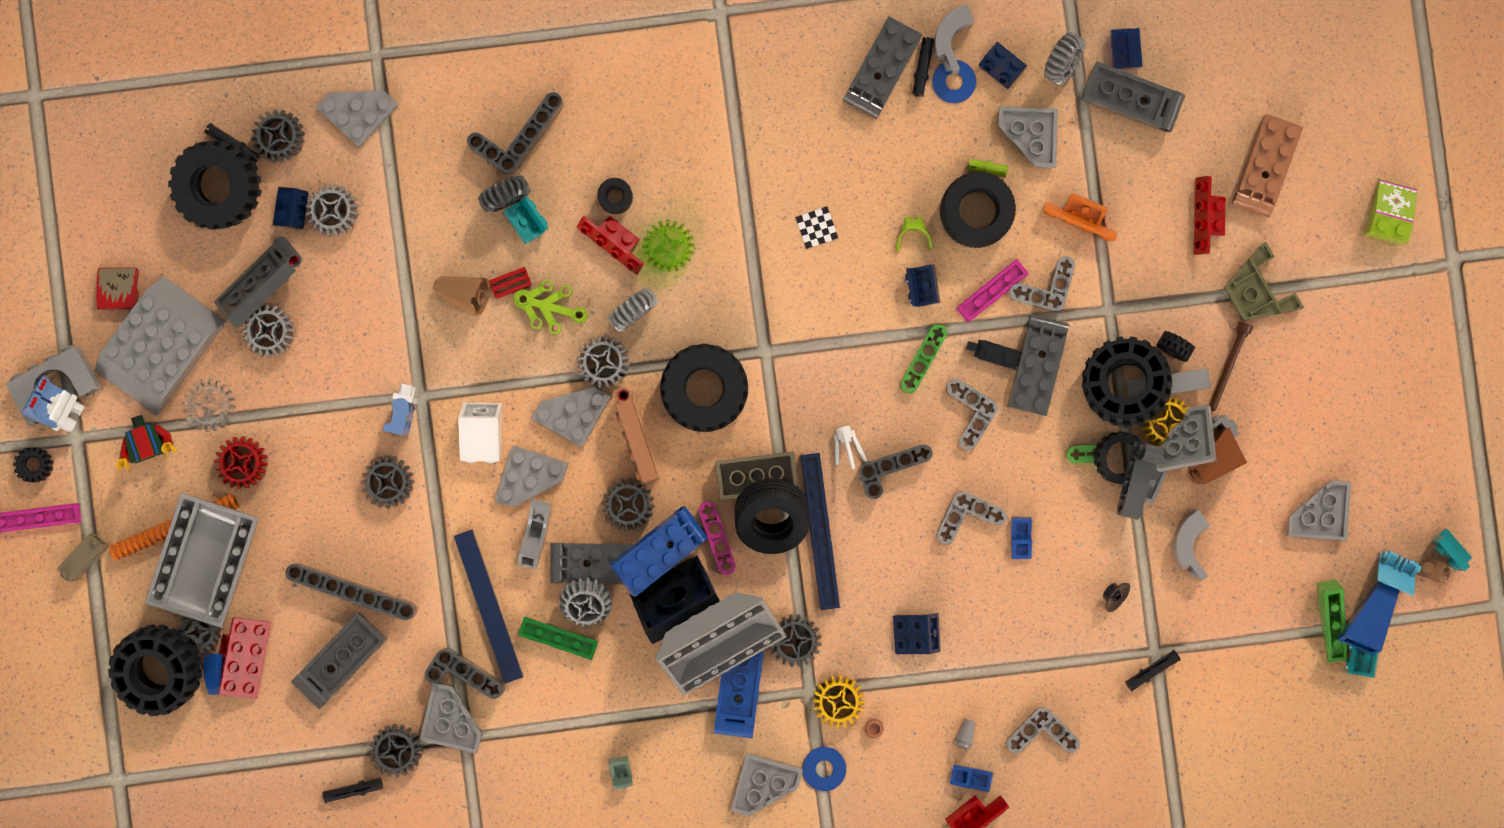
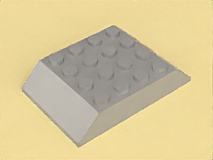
[94,276,226,416]
[145,493,259,628]
[656,592,787,696]

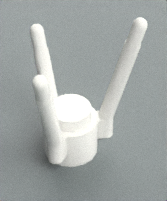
[833,426,867,469]

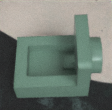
[608,756,633,789]

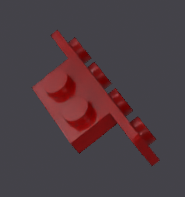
[1194,176,1226,255]
[577,216,644,275]
[945,795,1009,828]

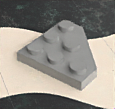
[316,90,399,147]
[998,107,1058,168]
[531,387,611,447]
[1156,404,1217,472]
[495,445,569,507]
[1286,481,1351,541]
[419,683,482,754]
[730,753,803,816]

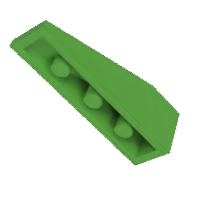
[1317,580,1348,663]

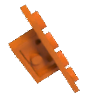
[1043,192,1117,241]

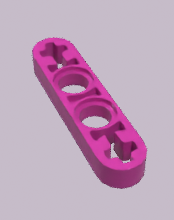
[699,502,736,575]

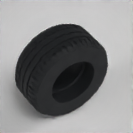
[940,172,1016,248]
[734,478,810,554]

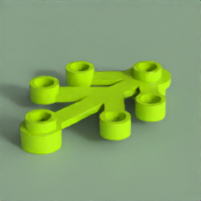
[514,280,588,335]

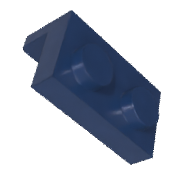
[979,41,1027,89]
[273,187,309,230]
[905,264,941,307]

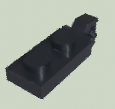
[965,340,1021,370]

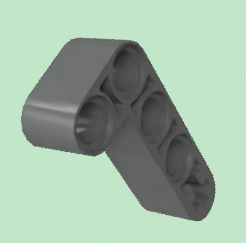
[1117,441,1164,520]
[858,444,933,499]
[425,648,505,699]

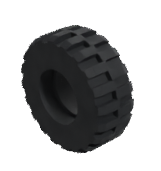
[168,141,262,230]
[1082,336,1172,427]
[660,344,748,432]
[108,624,202,716]

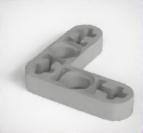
[1009,256,1075,312]
[946,379,998,450]
[937,491,1007,544]
[1006,707,1080,753]

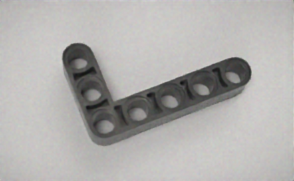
[467,92,564,175]

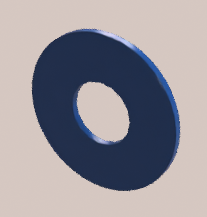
[932,60,976,103]
[802,747,846,791]

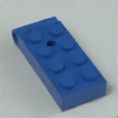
[609,506,708,597]
[714,650,764,739]

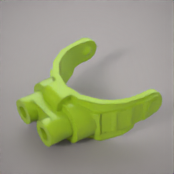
[896,217,932,251]

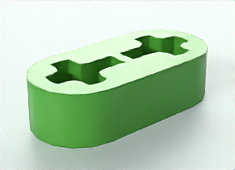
[1066,445,1097,463]

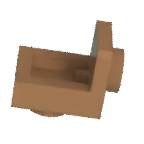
[1417,556,1451,583]

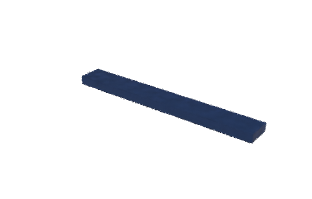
[800,453,840,610]
[454,529,524,684]

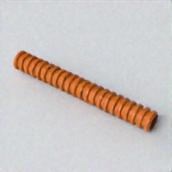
[109,493,238,561]

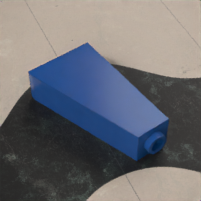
[1337,581,1400,655]

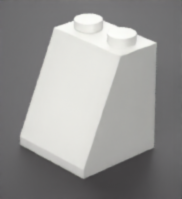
[458,402,502,463]

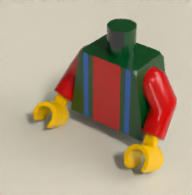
[116,415,177,472]

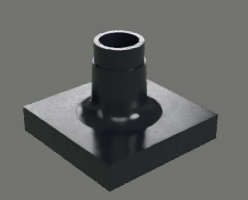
[629,555,720,645]

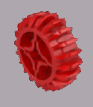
[214,436,268,489]

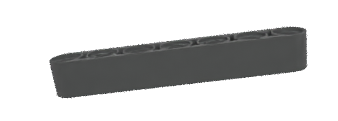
[285,563,417,620]

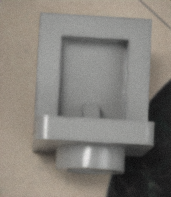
[1212,415,1239,438]

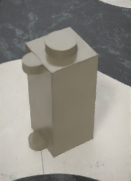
[57,533,109,582]

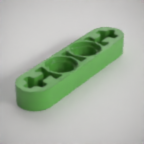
[900,324,947,393]

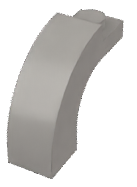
[934,4,974,76]
[517,499,551,570]
[1173,510,1210,581]

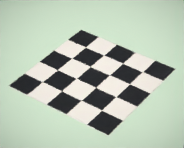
[795,206,838,249]

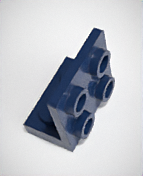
[893,613,941,654]

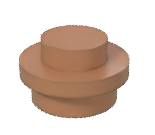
[864,718,884,738]

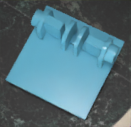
[1377,550,1421,596]

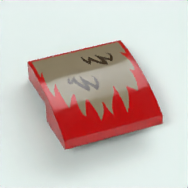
[96,268,139,309]

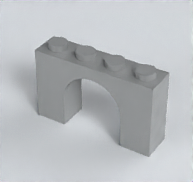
[6,345,103,426]

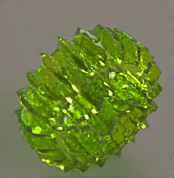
[642,220,695,273]

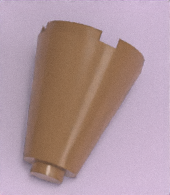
[433,276,490,316]

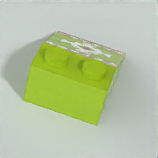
[1364,179,1417,245]

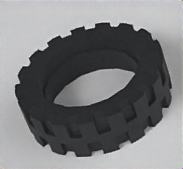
[1094,431,1141,485]

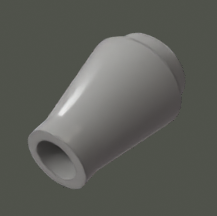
[954,719,976,750]

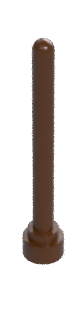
[1209,321,1253,411]

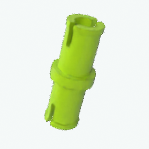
[967,158,1008,178]

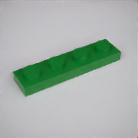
[518,616,599,660]

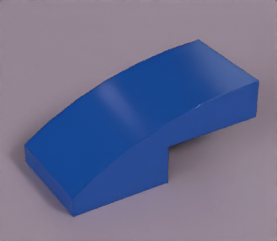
[1011,517,1032,559]
[203,654,223,695]
[950,764,994,792]

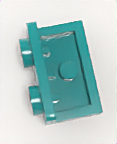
[503,196,548,245]
[1431,529,1472,572]
[1346,645,1379,678]

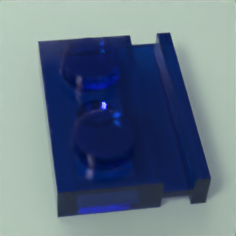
[1110,28,1143,69]

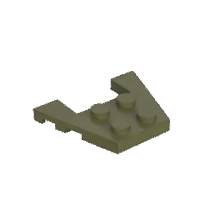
[1223,242,1304,321]

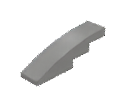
[1126,369,1211,399]

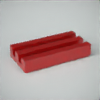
[489,267,532,299]

